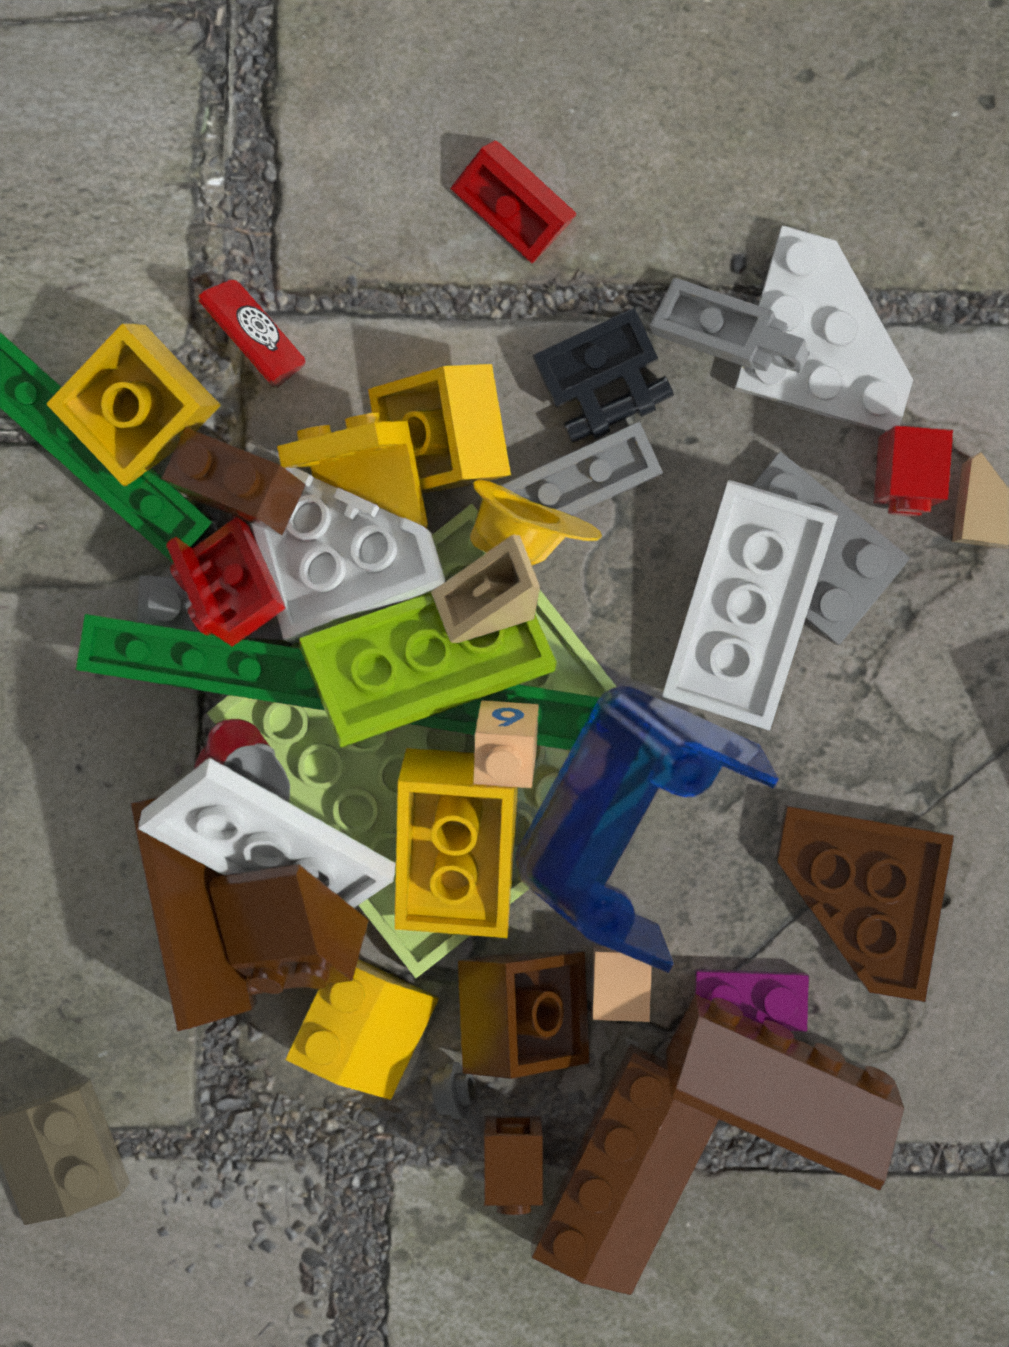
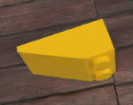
[395,748,518,938]

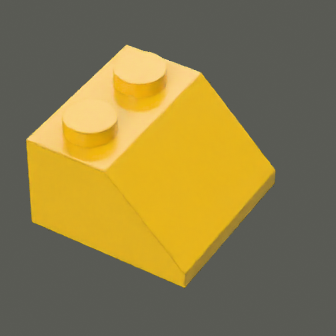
[47,323,221,486]
[368,364,511,494]
[285,959,439,1100]

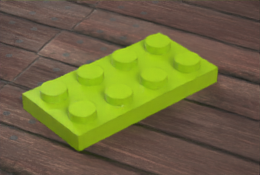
[299,593,557,748]

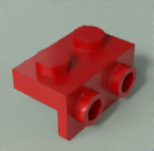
[166,517,286,647]

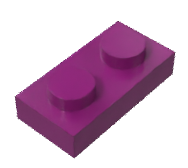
[694,969,809,1032]

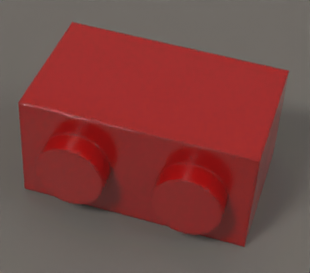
[873,426,953,516]

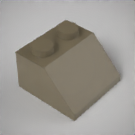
[0,1079,130,1225]

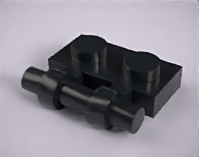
[532,307,674,443]

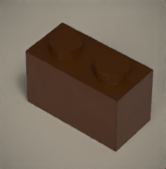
[161,427,306,536]
[484,1116,543,1215]

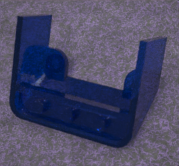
[515,686,779,973]

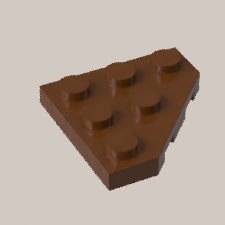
[776,805,954,1002]

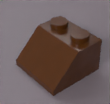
[209,864,369,994]
[458,951,590,1079]

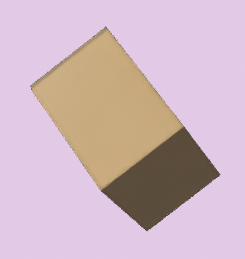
[952,452,1009,549]
[431,535,540,643]

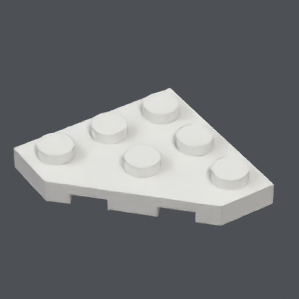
[734,225,913,433]
[251,468,446,645]

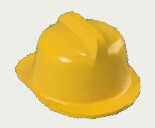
[470,479,602,566]

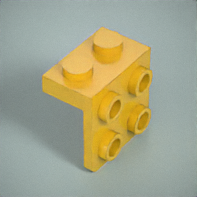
[277,413,428,529]

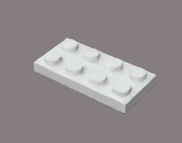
[662,480,839,730]
[138,758,395,908]

